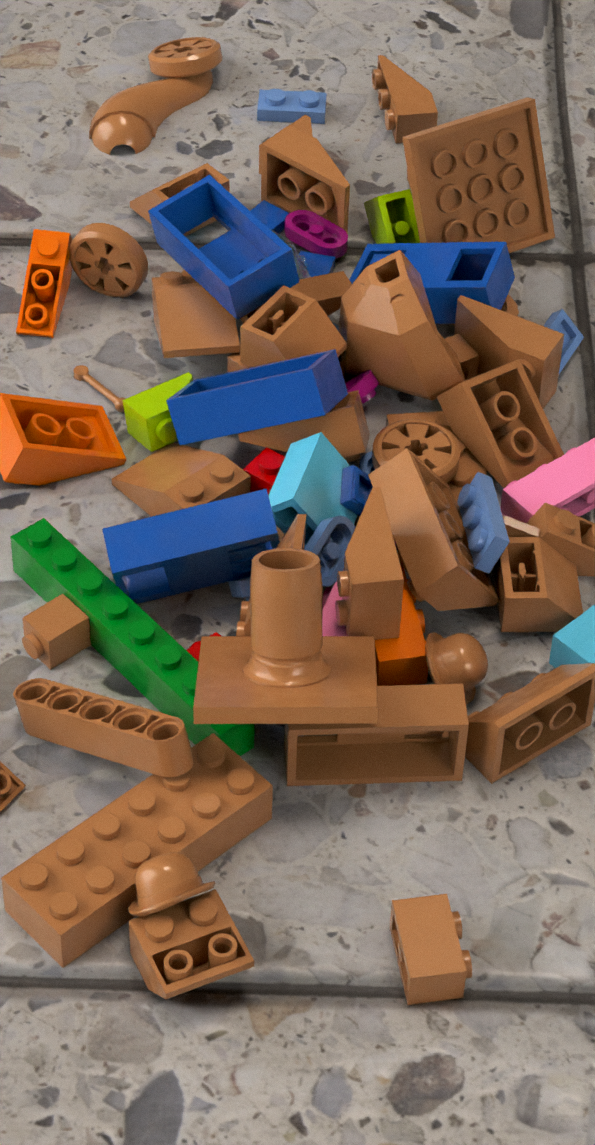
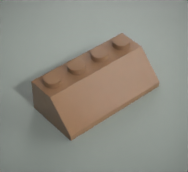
[368,448,500,611]

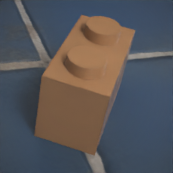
[390,894,472,1005]

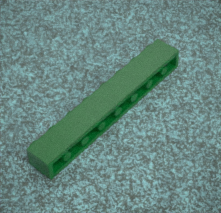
[10,518,255,756]

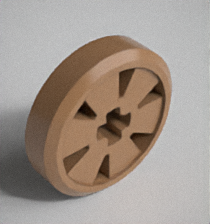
[148,37,222,78]
[69,223,148,298]
[372,419,460,483]

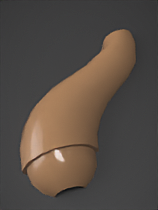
[89,70,213,155]

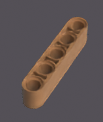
[13,678,194,778]

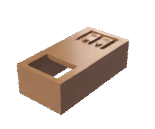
[284,683,469,786]

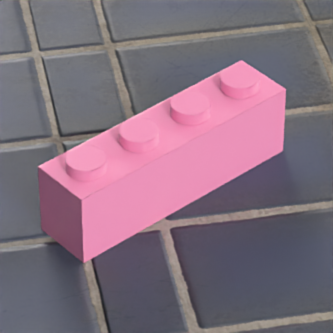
[500,437,595,523]

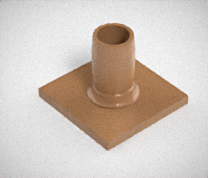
[402,97,555,253]
[193,548,378,724]

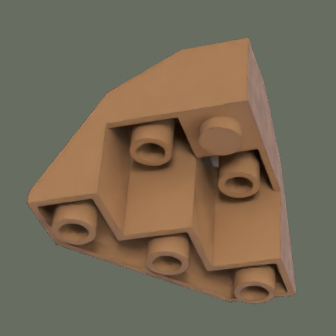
[339,250,465,401]

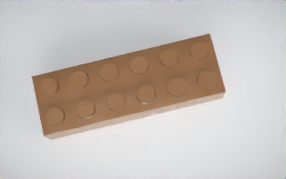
[1,733,273,968]

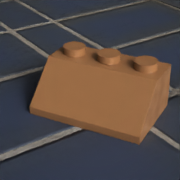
[465,663,595,784]

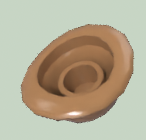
[425,632,488,705]
[128,852,216,917]

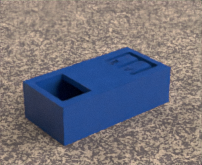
[148,175,300,320]
[349,242,515,324]
[166,349,348,445]
[102,489,280,604]

